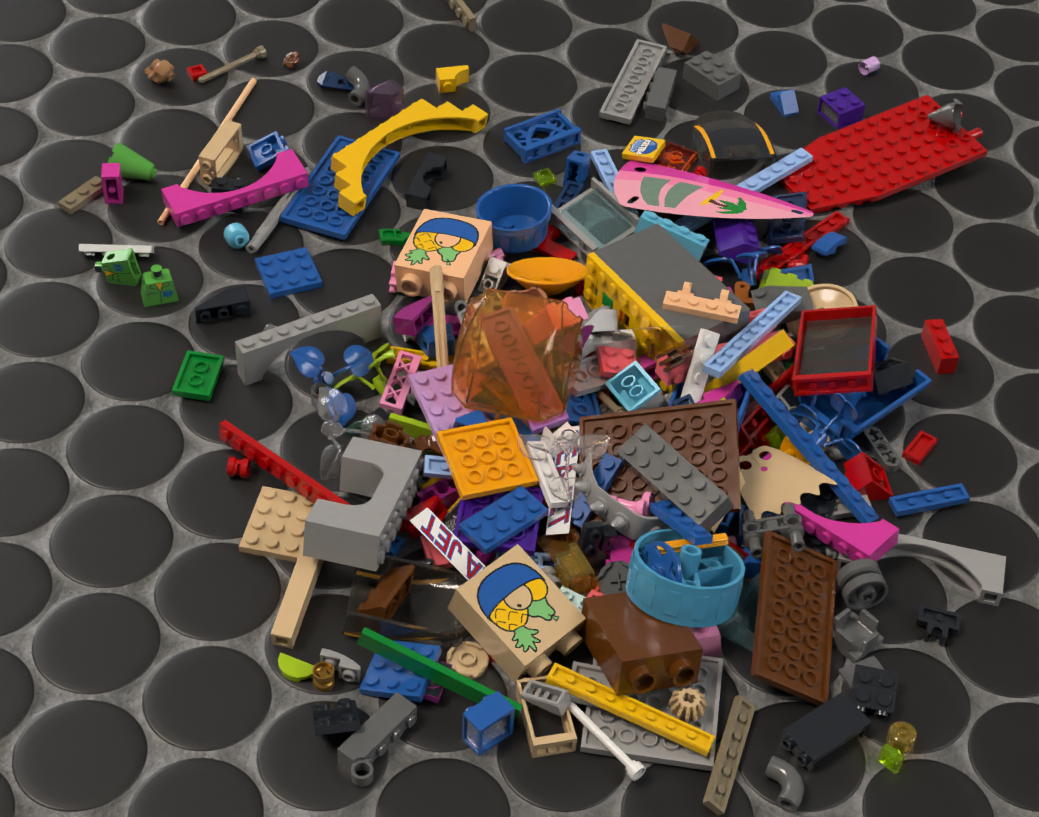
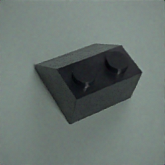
[862,358,913,396]

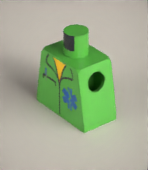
[95,248,141,286]
[141,265,179,307]

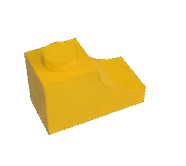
[436,65,469,93]

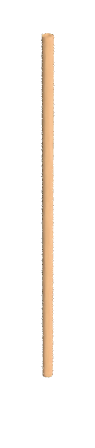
[157,78,257,225]

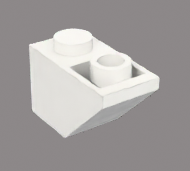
[478,256,510,296]

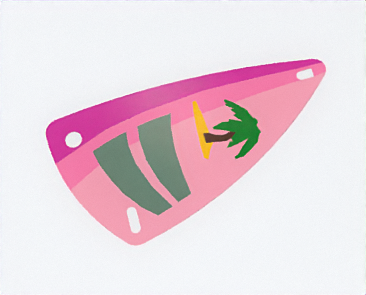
[614,161,814,219]

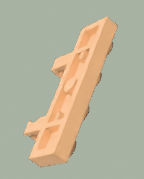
[662,282,741,324]

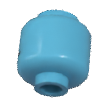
[224,223,249,249]

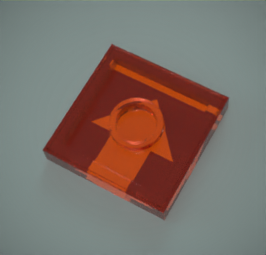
[653,141,698,172]

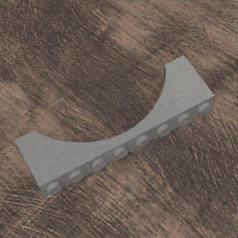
[235,294,381,386]
[837,522,1006,606]

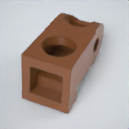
[734,281,754,311]

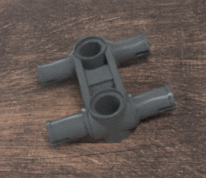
[741,503,805,559]

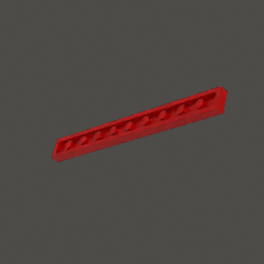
[219,420,350,505]

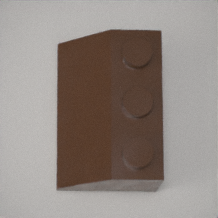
[357,564,415,634]

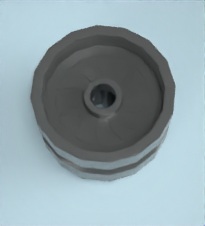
[836,558,889,610]

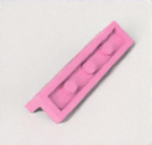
[379,350,422,416]

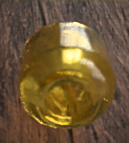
[886,721,917,754]

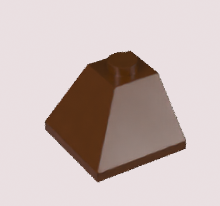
[662,23,699,55]

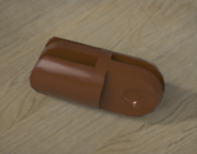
[656,344,693,372]

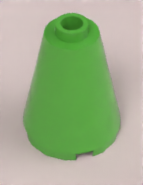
[108,142,157,181]

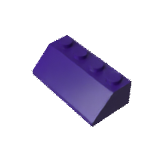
[712,217,760,264]

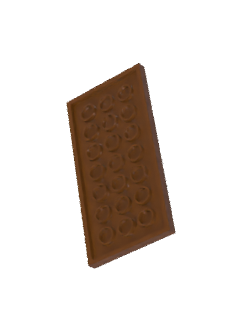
[750,530,837,706]

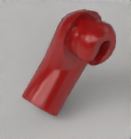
[787,254,809,268]

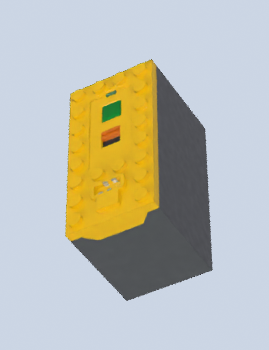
[583,223,750,394]

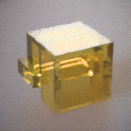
[554,542,598,595]

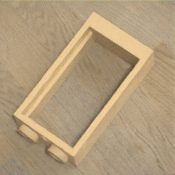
[199,120,243,186]
[516,674,577,758]

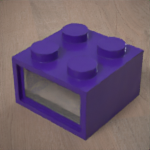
[817,87,866,130]

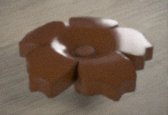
[283,51,301,69]

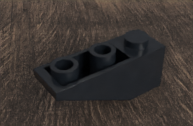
[194,286,251,324]

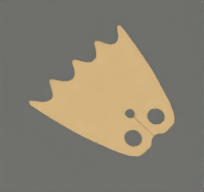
[739,446,837,519]

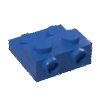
[247,131,290,171]

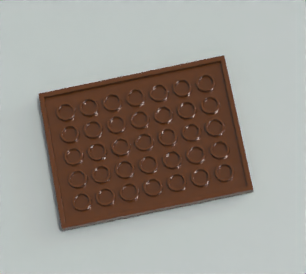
[579,399,741,525]

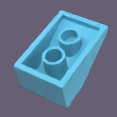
[605,360,662,411]

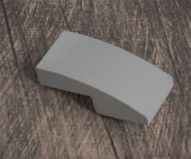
[320,648,361,683]

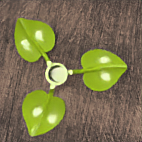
[330,342,395,396]

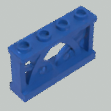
[503,109,582,164]

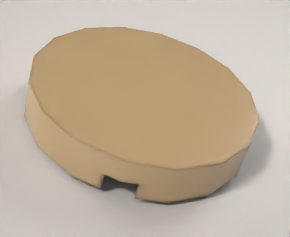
[446,641,489,680]

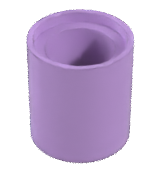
[858,56,880,75]

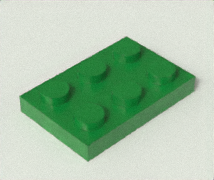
[172,350,225,401]

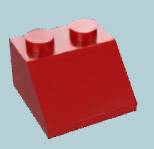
[844,452,894,501]

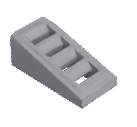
[520,679,571,716]

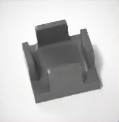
[832,608,884,664]

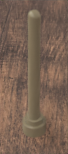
[198,45,267,84]

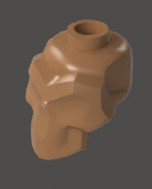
[144,58,175,84]

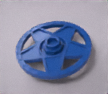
[641,541,682,583]

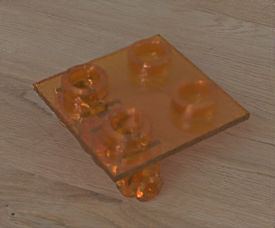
[536,526,580,565]

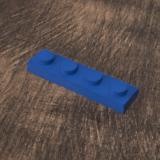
[570,453,624,530]
[888,483,970,517]
[649,500,713,546]

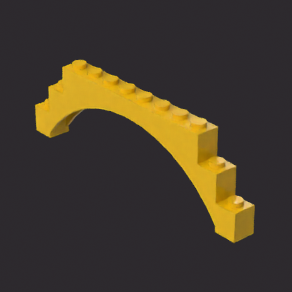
[331,98,488,216]

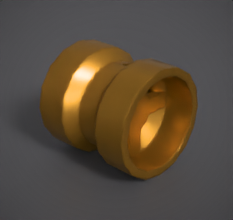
[312,661,335,692]

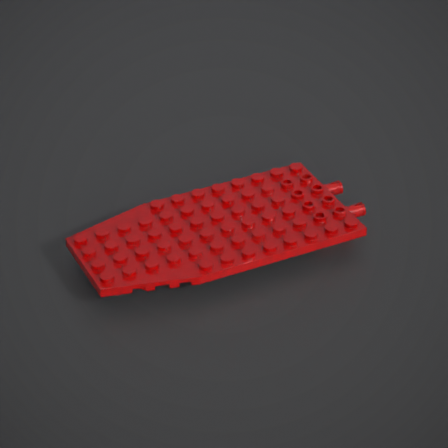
[779,95,987,213]

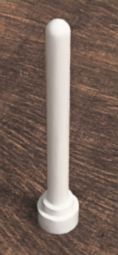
[568,702,646,781]

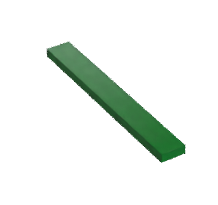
[357,627,523,720]

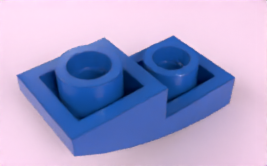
[811,232,847,256]

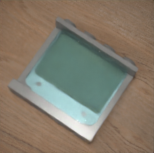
[549,177,640,256]

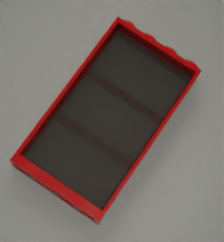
[792,305,878,396]

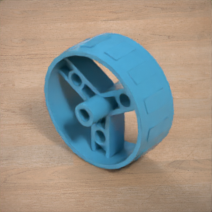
[625,529,745,628]

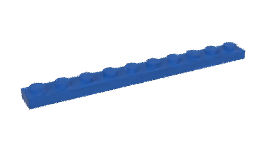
[738,369,880,523]

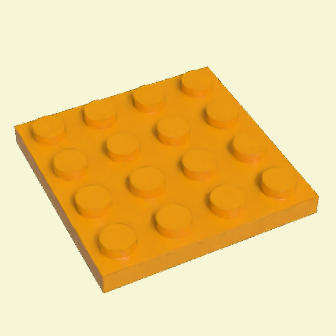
[436,417,539,500]

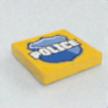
[622,136,666,163]

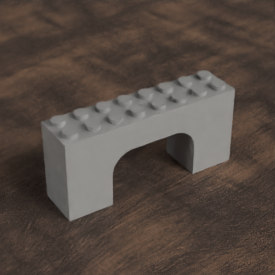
[303,437,424,571]

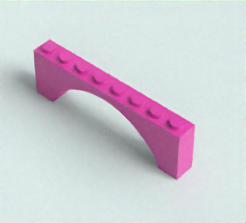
[161,149,309,227]
[761,453,899,561]

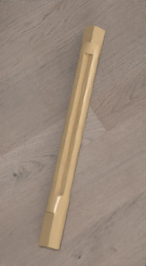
[429,265,449,368]

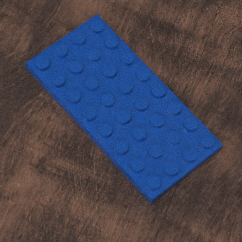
[280,135,400,240]

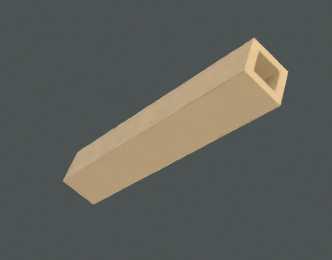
[271,542,324,649]

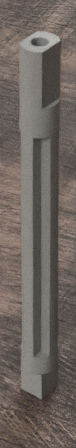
[245,166,312,254]

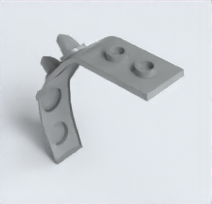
[571,452,672,540]

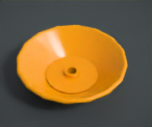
[506,257,586,296]

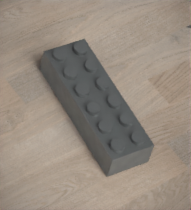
[616,424,733,531]

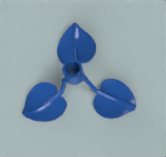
[703,245,782,287]
[290,345,373,428]
[790,393,862,460]

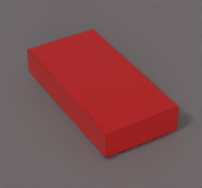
[902,430,938,466]

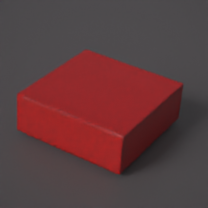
[186,64,208,82]

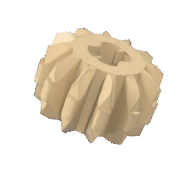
[669,685,707,723]

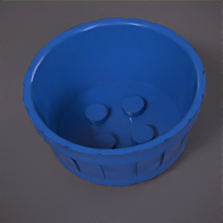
[476,184,552,253]

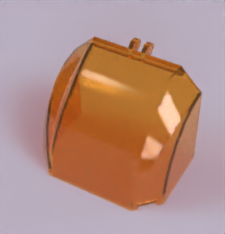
[451,288,583,422]

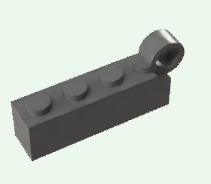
[337,692,417,787]

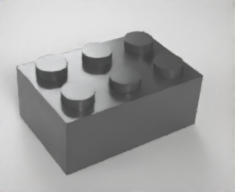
[682,50,741,101]

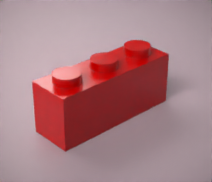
[921,319,959,374]

